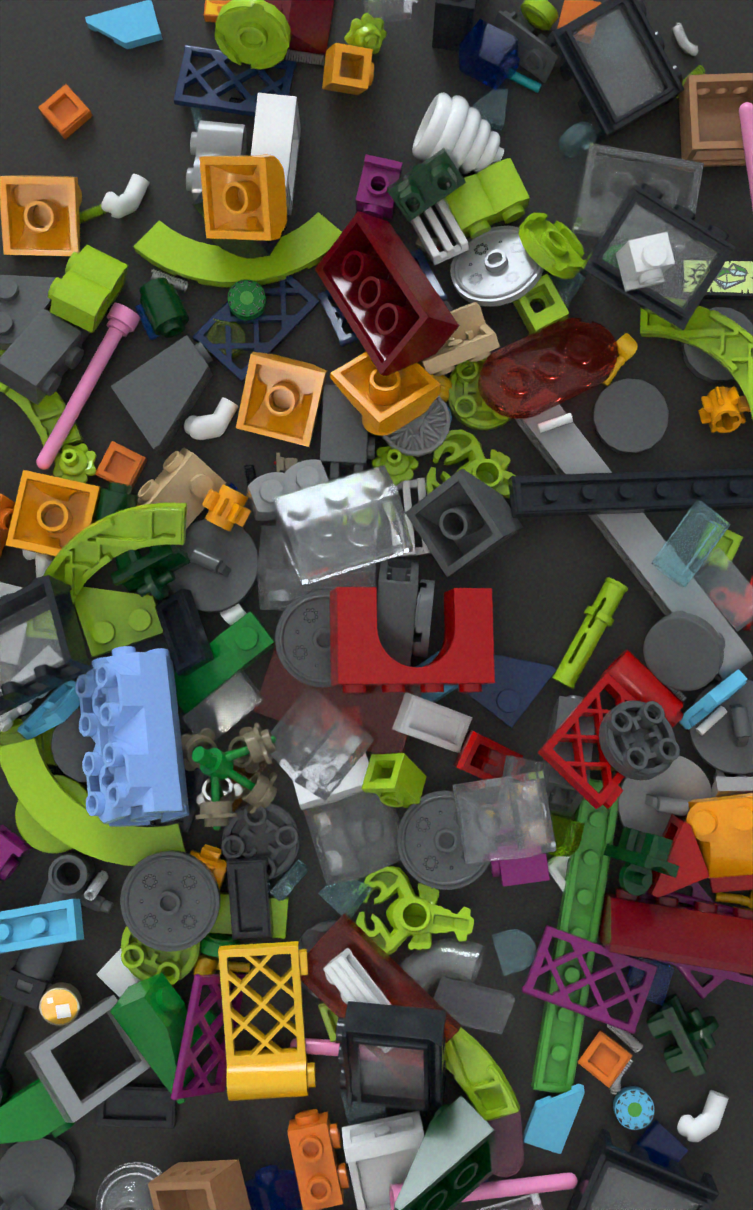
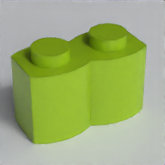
[443,158,530,239]
[48,245,129,333]

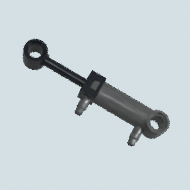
[0,851,114,1104]

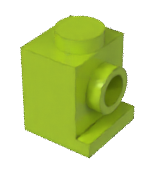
[513,273,569,341]
[361,753,427,808]

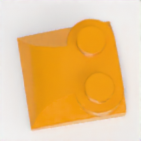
[199,154,287,241]
[0,175,82,256]
[236,352,327,447]
[330,352,441,436]
[6,470,101,557]
[686,793,753,879]

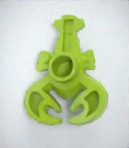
[425,429,516,498]
[356,865,474,957]

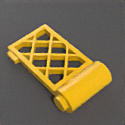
[218,941,316,1101]

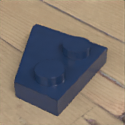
[466,654,557,728]

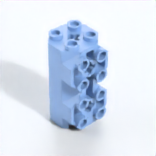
[75,646,189,827]

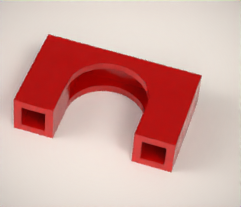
[330,587,495,694]

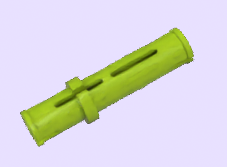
[551,577,628,689]

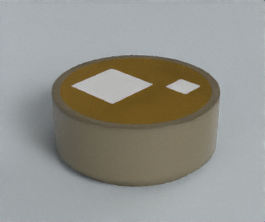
[39,982,82,1026]

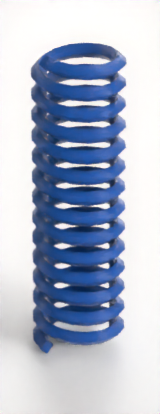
[135,304,159,340]

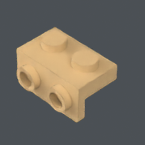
[418,302,500,376]
[137,447,226,529]

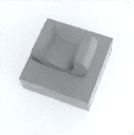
[711,769,753,798]

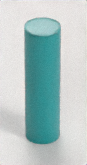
[508,70,542,93]

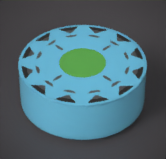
[613,1086,654,1130]

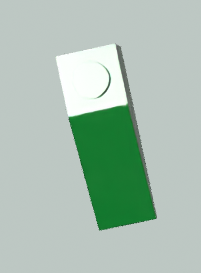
[174,611,275,714]
[110,972,198,1104]
[0,1078,75,1144]

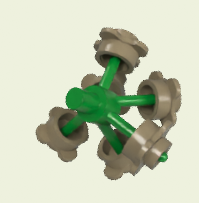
[181,723,277,830]

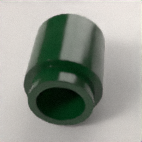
[139,278,189,338]
[94,482,139,522]

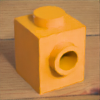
[322,43,374,95]

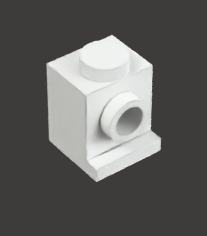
[616,232,675,292]

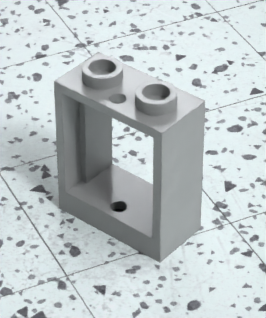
[24,995,151,1123]

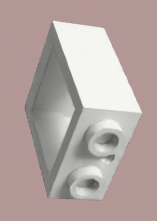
[251,93,301,215]

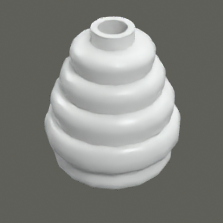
[412,93,504,174]

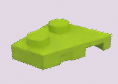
[74,587,164,658]

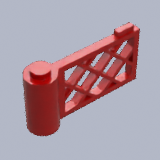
[537,649,684,809]

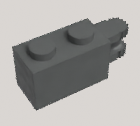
[0,308,91,405]
[320,385,375,497]

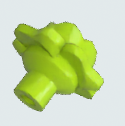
[344,13,387,54]
[53,443,97,483]
[372,446,418,486]

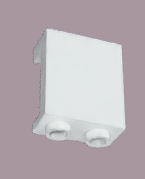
[341,1111,424,1210]

